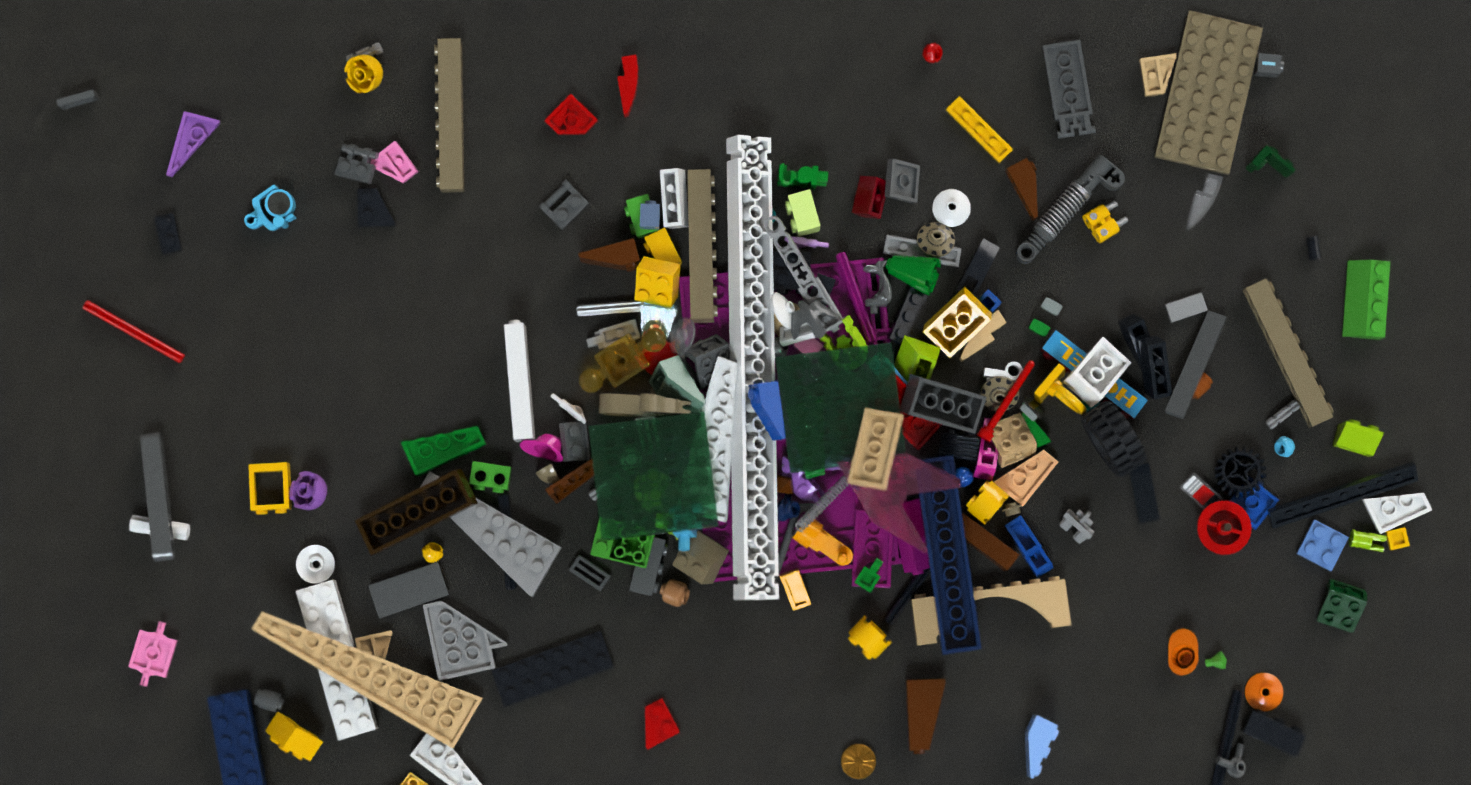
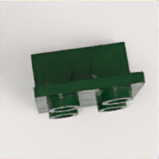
[1245,145,1296,178]
[1317,579,1367,633]

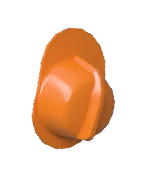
[1168,629,1199,676]

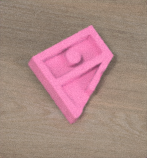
[370,141,419,183]

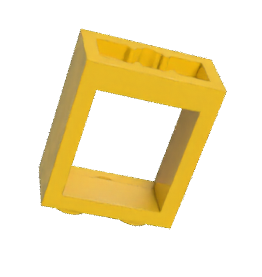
[249,462,292,515]

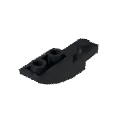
[946,238,1000,304]

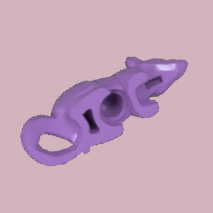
[781,456,828,506]

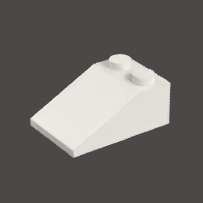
[1063,337,1132,408]

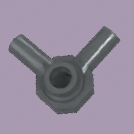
[1215,743,1246,778]

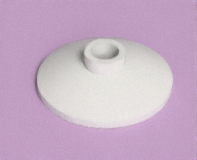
[932,189,971,227]
[771,293,795,329]
[296,545,335,584]

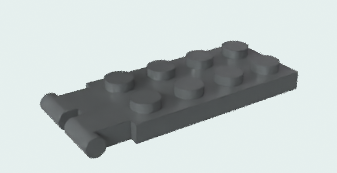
[1042,40,1096,139]

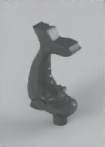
[863,260,892,314]

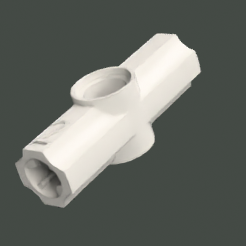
[129,515,190,541]

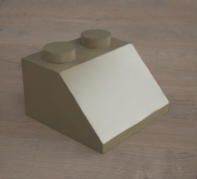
[672,531,729,584]

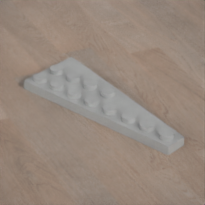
[420,471,562,597]

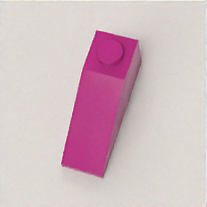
[973,418,1000,481]

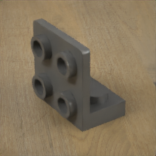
[684,334,730,389]

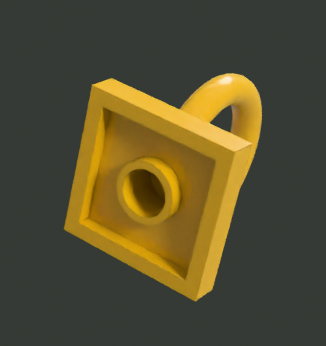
[1034,364,1086,415]

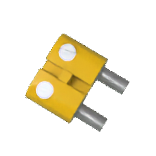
[1082,200,1128,243]

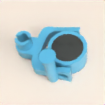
[244,185,296,231]

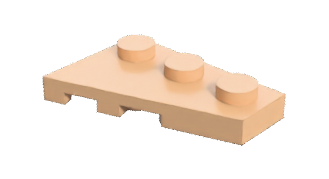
[994,450,1059,507]

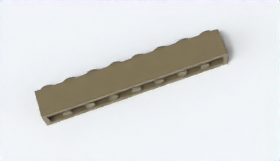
[434,38,464,193]
[688,169,718,323]
[1242,278,1333,428]

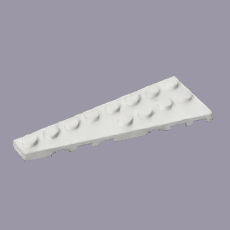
[677,357,738,522]

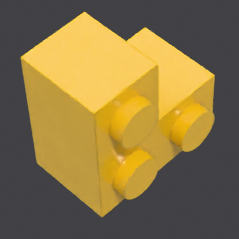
[265,712,323,761]

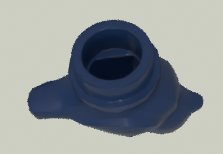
[777,494,800,522]

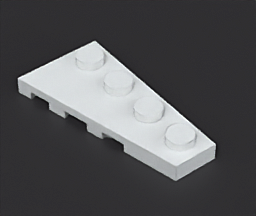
[410,734,482,785]

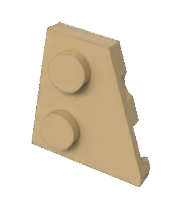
[1139,53,1177,97]
[355,630,392,660]

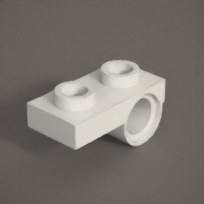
[982,362,1023,382]

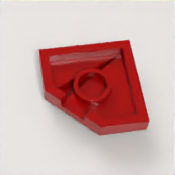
[544,94,598,135]

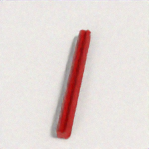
[82,300,185,363]

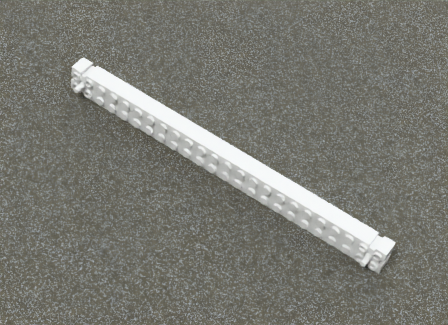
[726,135,779,600]

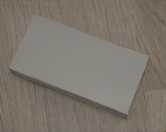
[1165,292,1208,323]

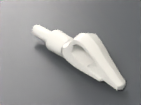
[551,393,586,424]

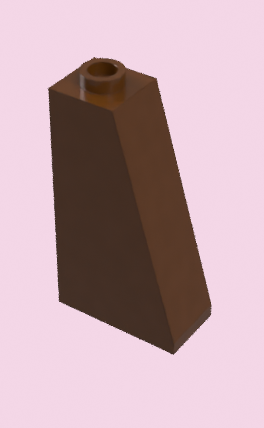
[962,513,1019,571]
[906,679,946,754]

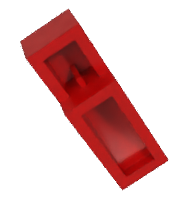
[617,54,638,117]

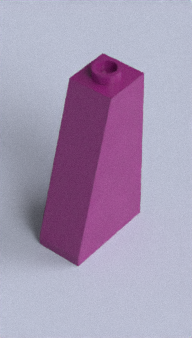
[890,498,929,575]

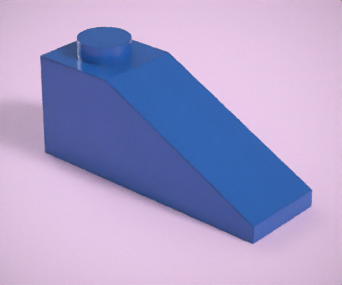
[748,381,786,441]

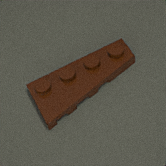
[545,447,618,504]

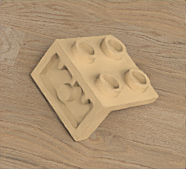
[992,413,1037,468]

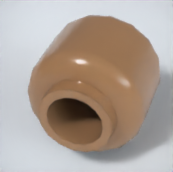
[660,579,690,607]

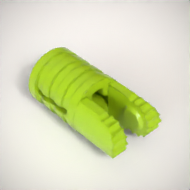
[1349,530,1387,552]

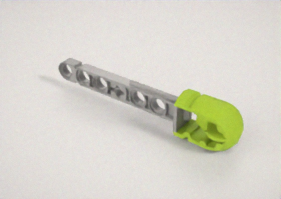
[764,216,868,370]

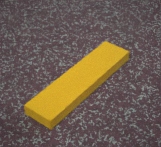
[946,96,1013,163]

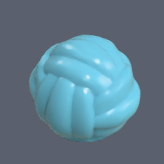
[1274,436,1295,457]

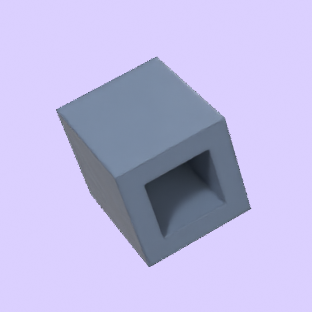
[640,201,660,230]

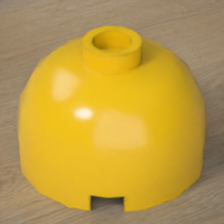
[345,54,383,93]

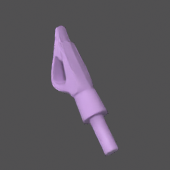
[784,236,829,248]

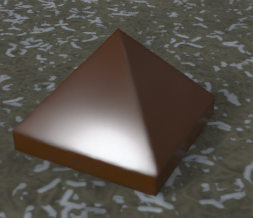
[777,475,794,495]

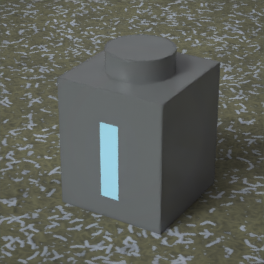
[1254,53,1284,78]

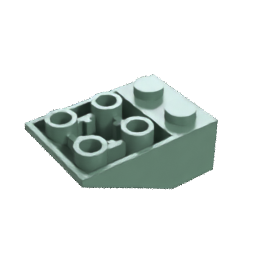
[649,355,706,423]

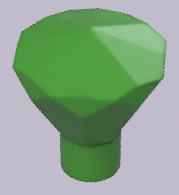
[1205,651,1227,669]

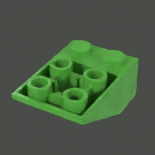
[590,517,656,568]

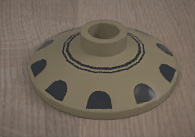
[917,222,955,257]
[981,376,1019,411]

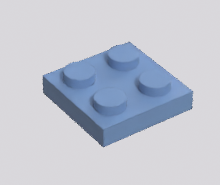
[1296,519,1349,572]

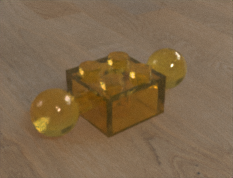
[579,328,666,393]

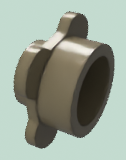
[1002,502,1022,517]

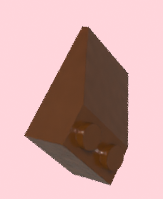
[578,238,640,272]

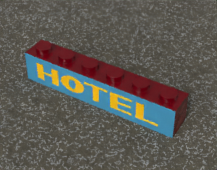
[1040,330,1148,420]

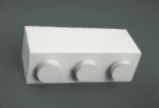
[660,168,689,229]

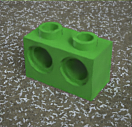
[469,461,512,493]

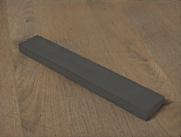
[1165,311,1227,419]

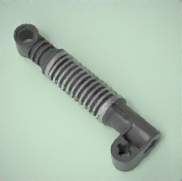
[1016,154,1125,264]

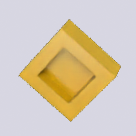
[1385,527,1410,550]

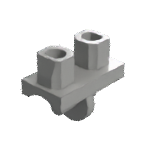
[1059,508,1095,544]

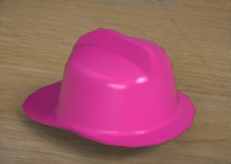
[520,434,563,462]

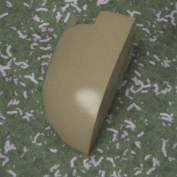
[535,464,560,484]

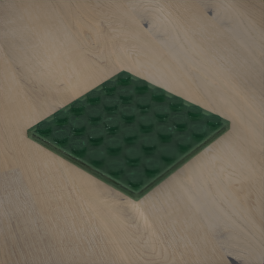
[775,343,906,473]
[589,412,719,541]

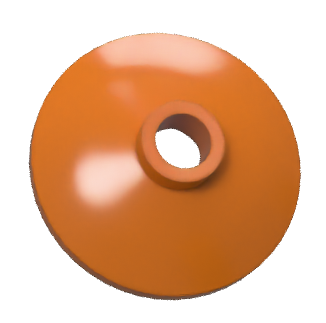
[1244,673,1283,711]

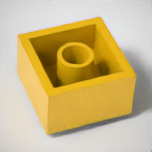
[635,256,680,308]

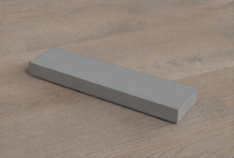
[883,234,962,268]

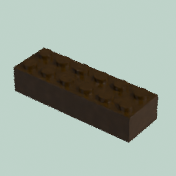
[355,469,478,555]

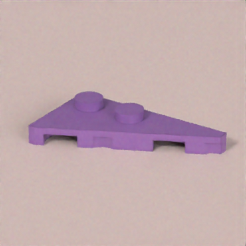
[166,111,220,177]

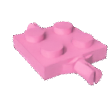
[128,621,178,687]

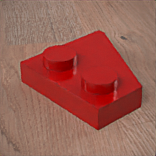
[645,698,680,750]

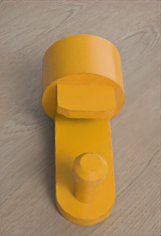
[791,514,853,566]

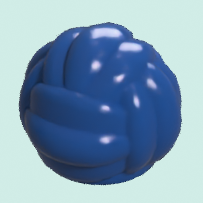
[955,467,973,487]

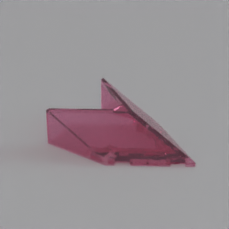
[837,453,961,553]

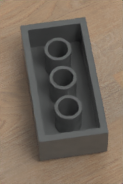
[899,374,987,434]

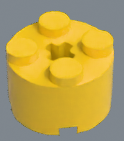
[966,480,1009,525]
[848,615,892,660]

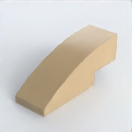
[959,310,1007,362]

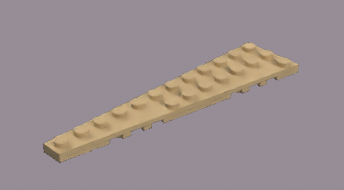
[251,612,483,749]

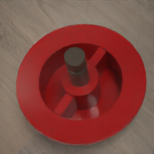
[1197,501,1252,555]

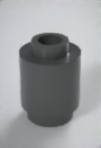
[254,689,285,713]

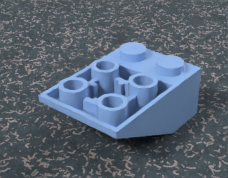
[1025,714,1059,779]

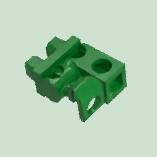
[777,163,828,190]

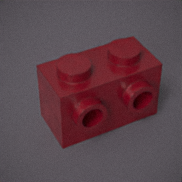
[852,176,886,219]

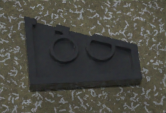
[887,286,927,346]

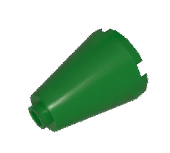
[886,255,941,296]

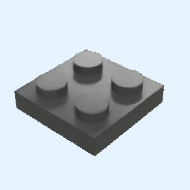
[885,159,920,203]

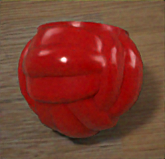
[922,43,943,63]

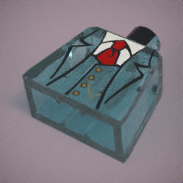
[640,301,677,343]

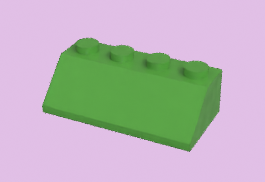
[1342,260,1390,340]

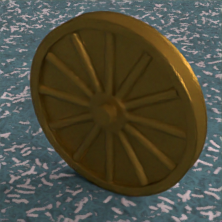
[841,744,876,779]

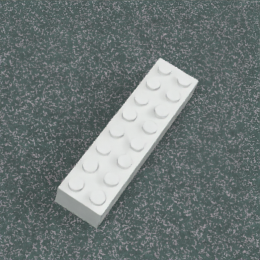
[296,580,379,740]

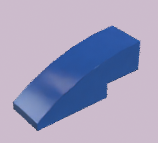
[1005,516,1053,578]

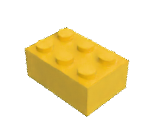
[923,287,992,358]

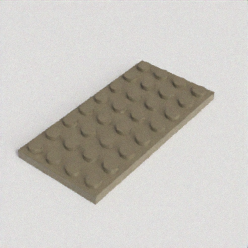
[1154,10,1263,175]

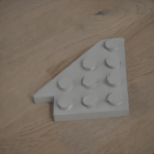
[423,601,508,681]

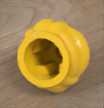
[422,542,444,563]

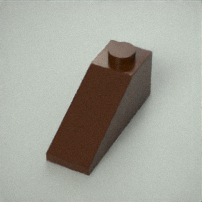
[1005,158,1038,221]

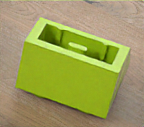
[894,335,941,382]
[1332,419,1384,457]

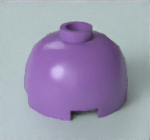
[289,471,327,510]

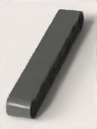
[140,432,175,562]

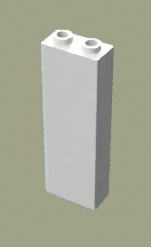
[504,320,535,442]

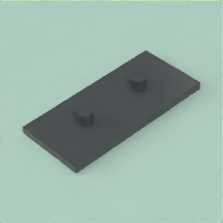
[368,562,449,619]

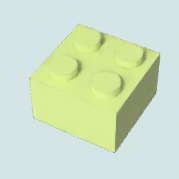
[785,189,820,237]

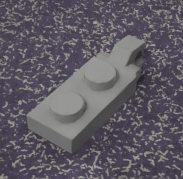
[586,319,641,349]

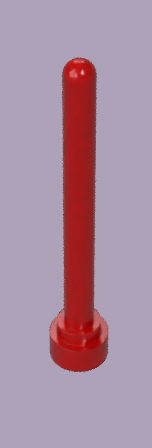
[977,360,1035,442]

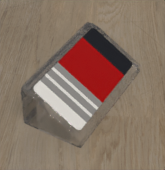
[1179,472,1222,509]

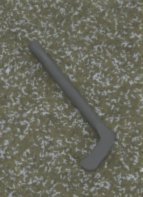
[774,503,822,584]

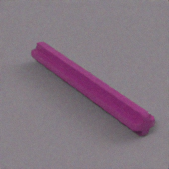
[836,252,876,343]

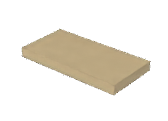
[847,408,904,491]

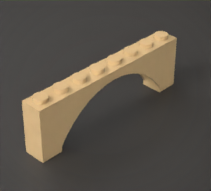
[910,576,1071,646]

